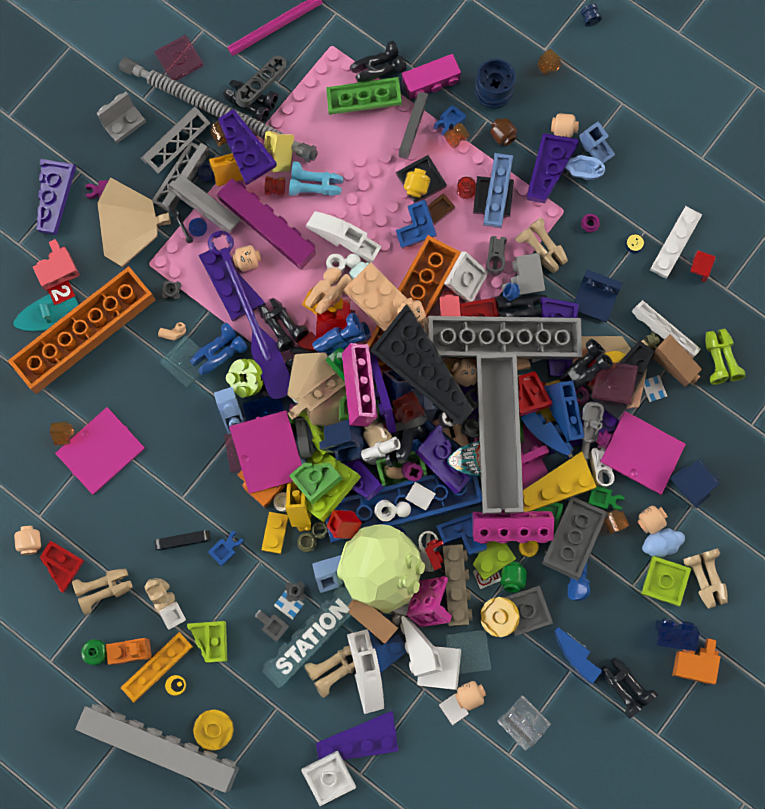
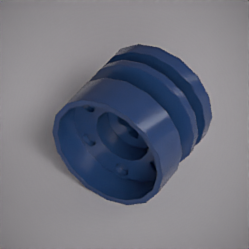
[475,59,516,109]

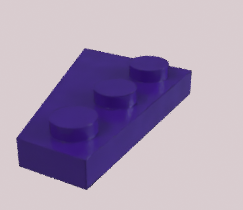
[415,424,470,494]

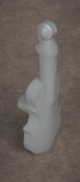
[581,402,604,462]

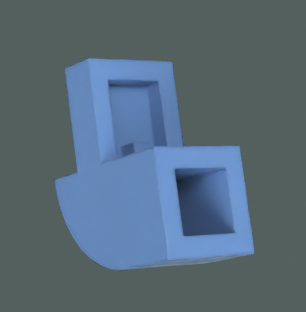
[579,122,615,163]

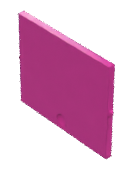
[55,407,145,495]
[229,410,302,493]
[600,411,686,495]

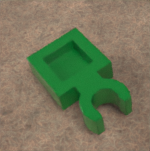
[588,486,625,511]

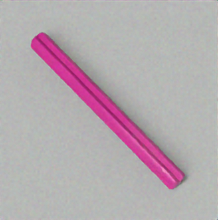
[228,0,323,56]

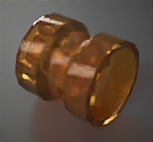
[444,123,469,149]

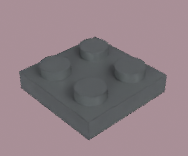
[504,586,553,636]

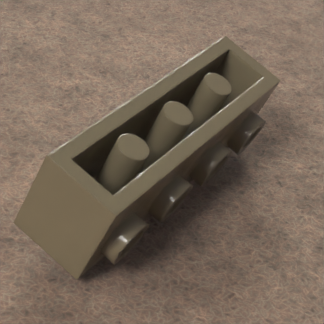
[442,545,472,627]

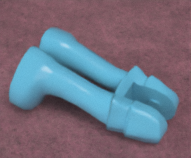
[289,161,343,196]

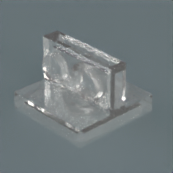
[497,695,551,751]

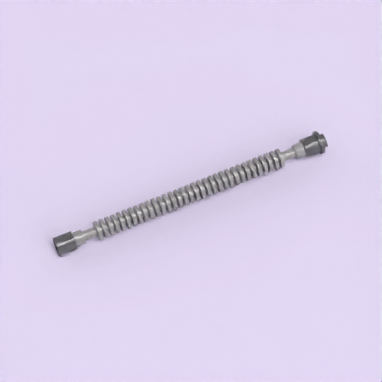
[119,57,318,163]

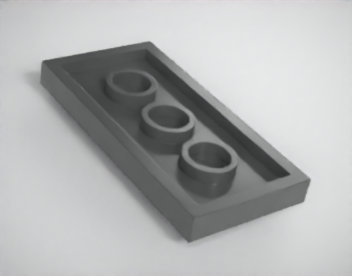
[542,497,608,581]

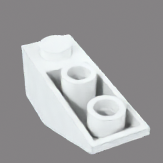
[400,616,443,677]

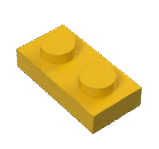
[261,512,289,554]

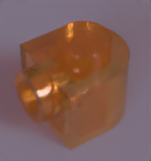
[537,49,562,75]
[210,121,227,147]
[50,421,73,446]
[604,509,630,535]

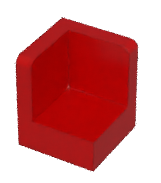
[690,250,716,282]
[326,510,362,539]

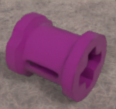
[401,462,423,481]

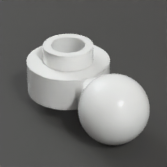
[326,254,361,272]
[375,500,411,521]

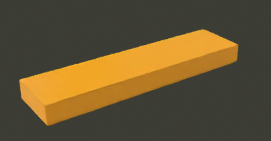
[121,632,193,702]

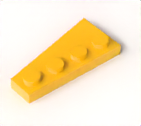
[523,451,596,512]

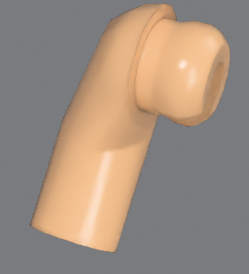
[158,322,186,341]
[383,465,414,480]

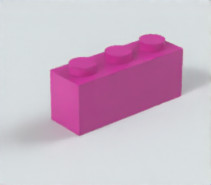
[402,54,461,100]

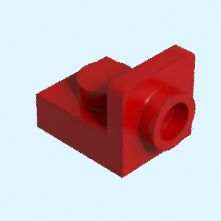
[424,538,444,570]

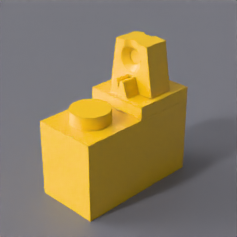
[285,481,312,532]

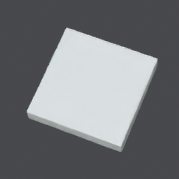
[444,251,489,302]
[417,646,461,690]
[302,751,356,806]

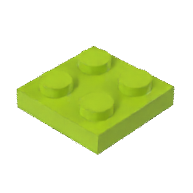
[641,556,691,607]

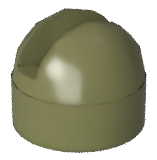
[312,522,328,539]

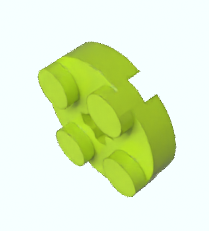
[226,359,263,398]

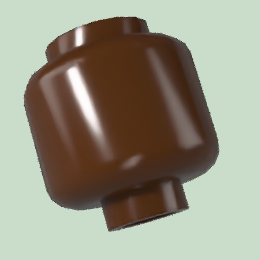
[490,118,517,146]

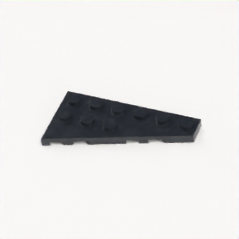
[370,304,474,425]

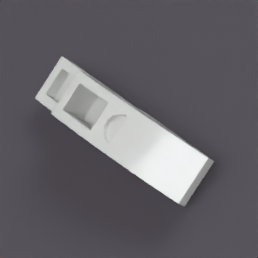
[306,211,382,263]
[347,629,384,714]

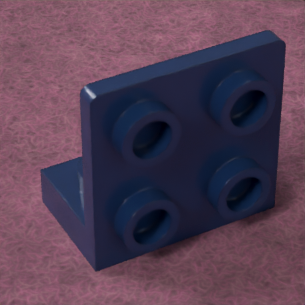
[574,270,623,323]

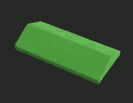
[326,77,402,115]

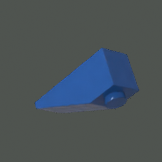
[544,381,585,441]

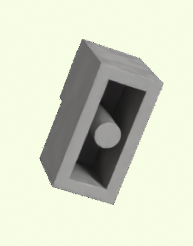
[501,253,545,295]

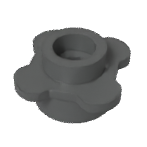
[162,280,182,300]
[461,419,479,439]
[285,582,305,602]

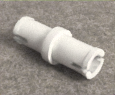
[361,437,401,462]

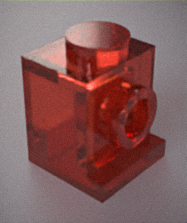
[392,391,426,424]

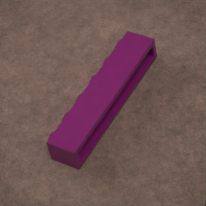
[217,178,316,270]

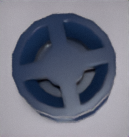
[580,4,602,26]

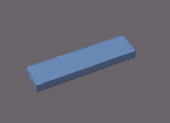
[483,153,513,229]

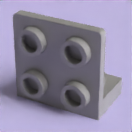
[97,92,146,144]

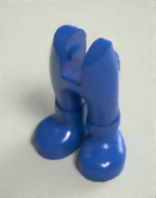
[190,323,248,375]

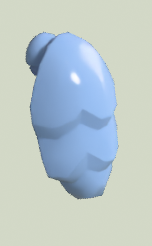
[565,155,605,180]
[642,528,685,558]

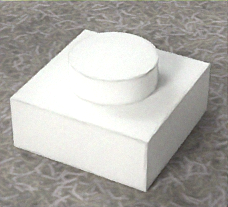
[159,602,186,630]

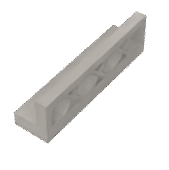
[140,107,210,174]
[152,142,210,213]
[169,174,241,234]

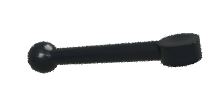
[172,209,193,244]

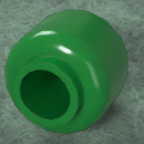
[500,562,527,593]
[81,639,107,666]

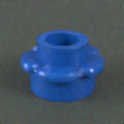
[503,283,520,301]

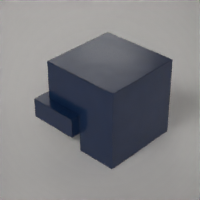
[382,369,424,412]
[319,419,369,463]
[670,458,721,508]

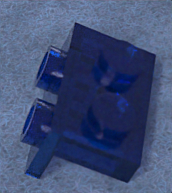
[243,396,284,421]
[655,618,700,651]

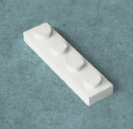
[650,206,702,279]
[632,300,701,359]

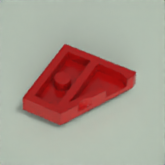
[518,371,553,417]
[40,540,84,593]

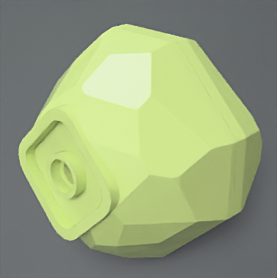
[337,525,425,613]

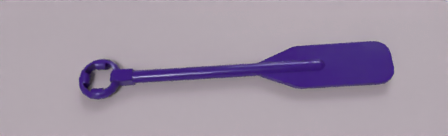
[208,230,290,400]

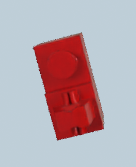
[316,299,356,340]

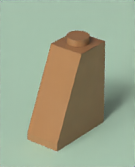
[653,334,701,387]
[348,599,398,644]

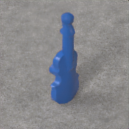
[567,563,590,601]

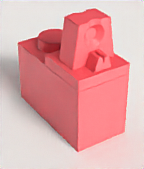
[33,239,80,291]
[439,290,461,316]

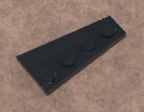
[589,340,655,421]

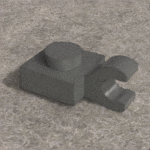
[255,610,289,642]

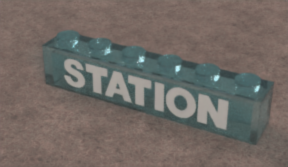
[262,586,353,689]

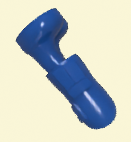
[312,313,371,356]

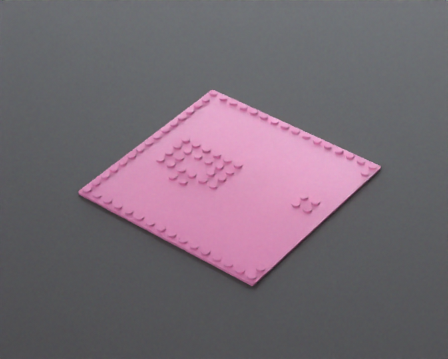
[149,46,564,417]

